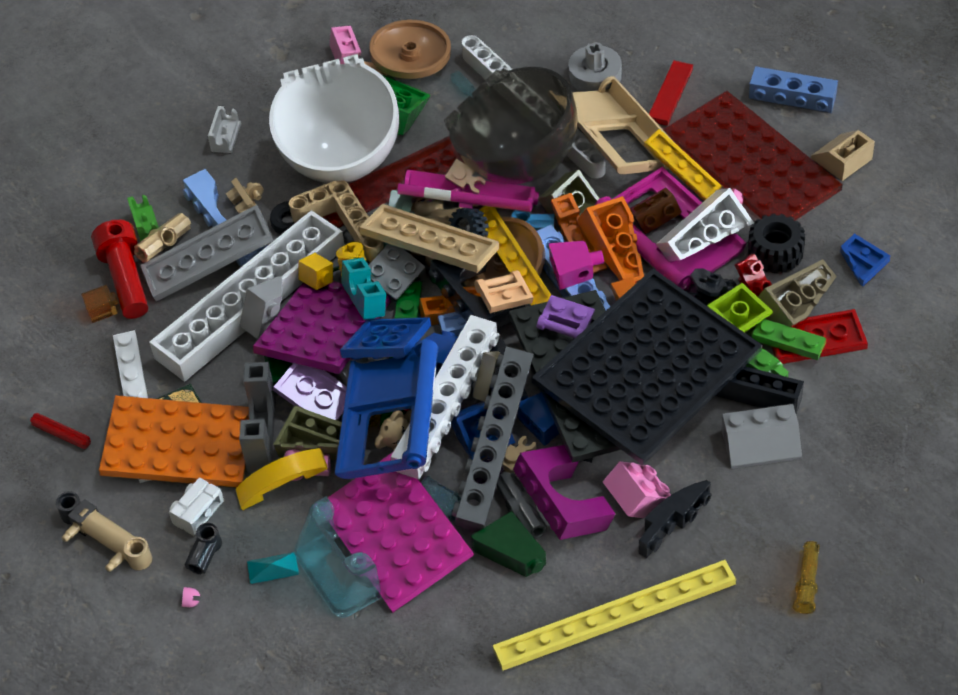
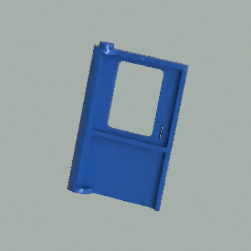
[335,339,438,479]

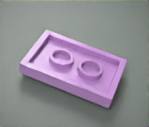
[273,363,347,421]

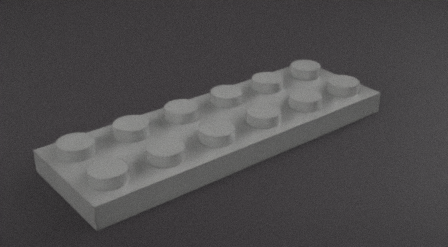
[140,205,274,302]

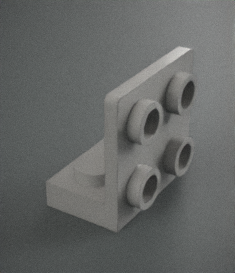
[369,244,427,300]

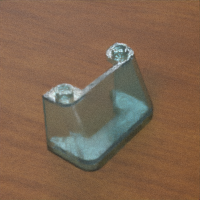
[294,496,382,618]

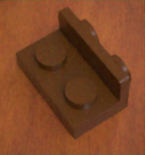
[630,187,682,234]

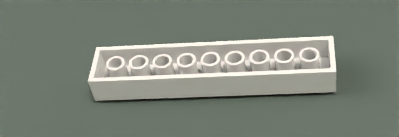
[149,210,345,382]

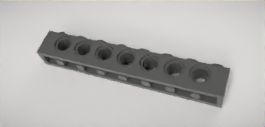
[452,346,533,532]

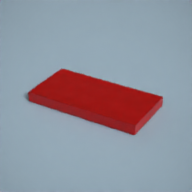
[771,309,868,364]

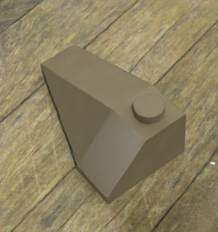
[758,259,837,327]

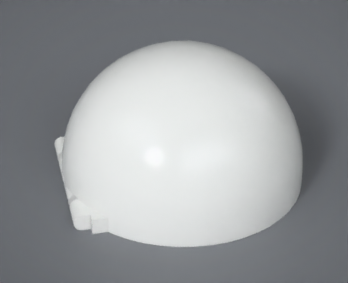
[269,54,399,183]

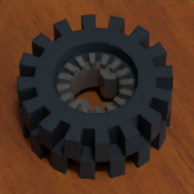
[448,208,489,237]

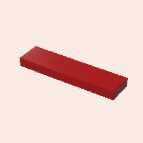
[649,60,693,126]

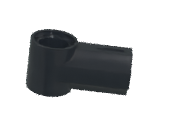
[184,522,222,575]

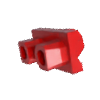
[735,254,772,297]

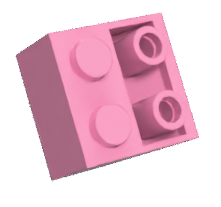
[603,461,671,518]

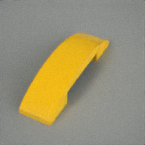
[235,448,328,510]

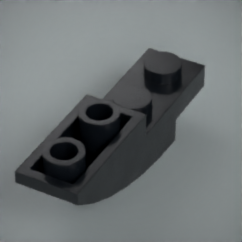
[639,480,712,558]

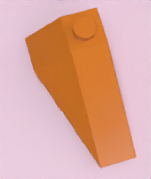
[577,196,644,283]

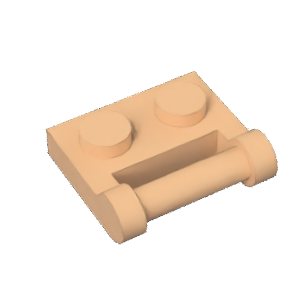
[474,270,533,313]

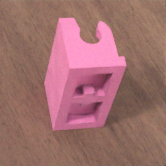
[329,26,361,64]

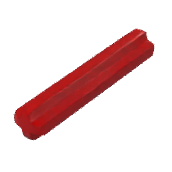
[30,413,91,449]

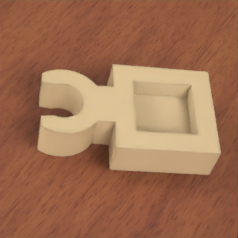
[445,159,486,194]
[501,436,537,474]

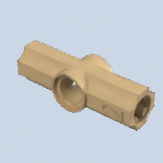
[134,213,191,262]

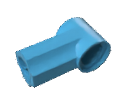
[511,210,554,231]

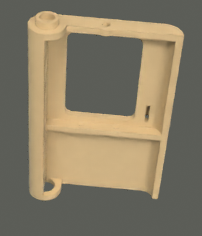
[550,76,675,175]

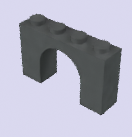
[239,362,276,473]

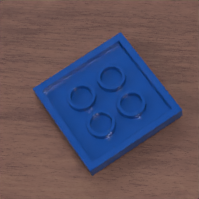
[340,317,432,360]

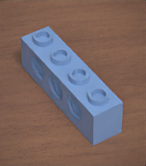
[749,66,838,113]

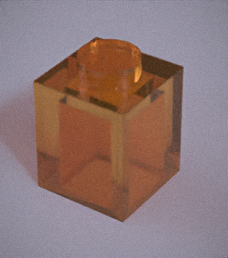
[81,285,119,323]

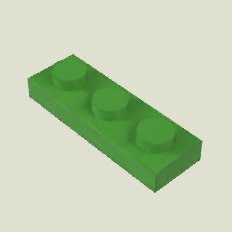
[752,319,826,360]

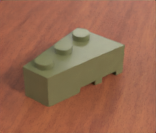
[273,406,342,460]

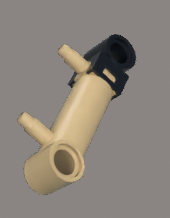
[56,491,152,572]

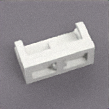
[208,106,241,153]

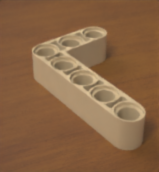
[289,180,384,263]

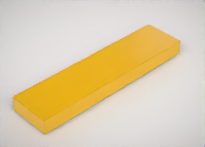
[644,129,722,201]

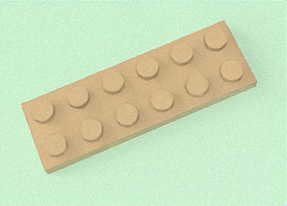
[360,204,499,273]

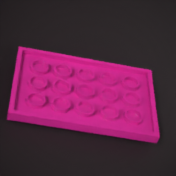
[317,452,474,612]

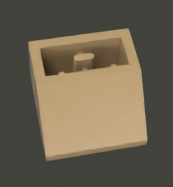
[811,130,875,181]

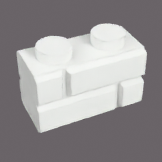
[169,477,224,536]

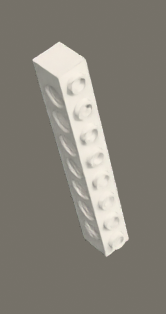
[391,315,499,479]

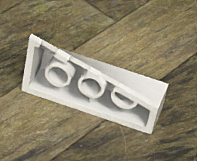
[656,188,754,262]

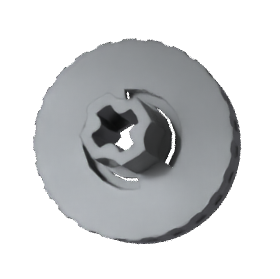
[568,42,622,92]

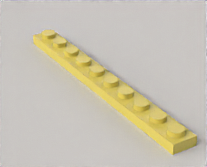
[493,560,736,671]

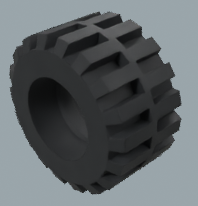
[748,213,805,273]

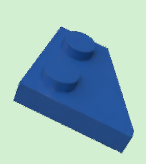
[840,234,890,286]

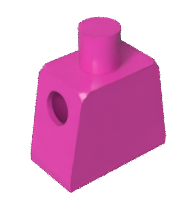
[549,241,604,290]

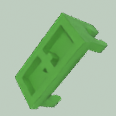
[127,195,159,242]

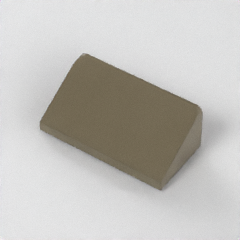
[473,351,500,402]

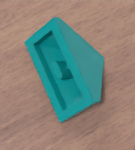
[247,552,299,584]

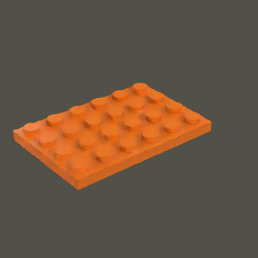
[99,395,249,487]

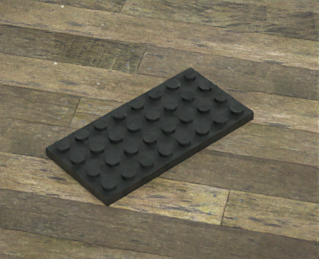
[509,290,621,463]

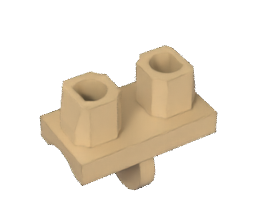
[226,178,264,214]

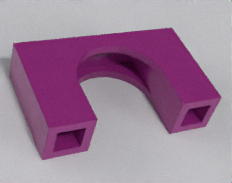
[513,445,615,540]

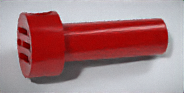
[91,219,149,319]

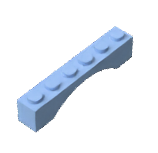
[183,169,267,267]

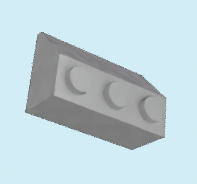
[721,404,802,469]

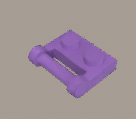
[536,295,595,339]

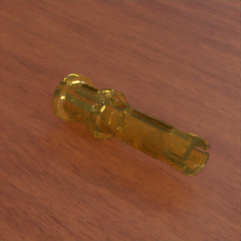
[793,541,820,614]

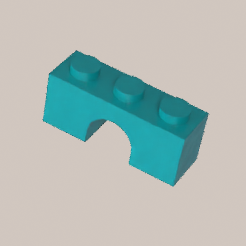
[341,258,386,320]

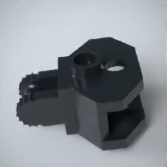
[687,268,737,306]

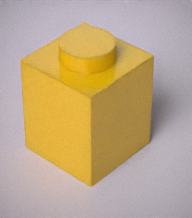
[298,253,333,290]

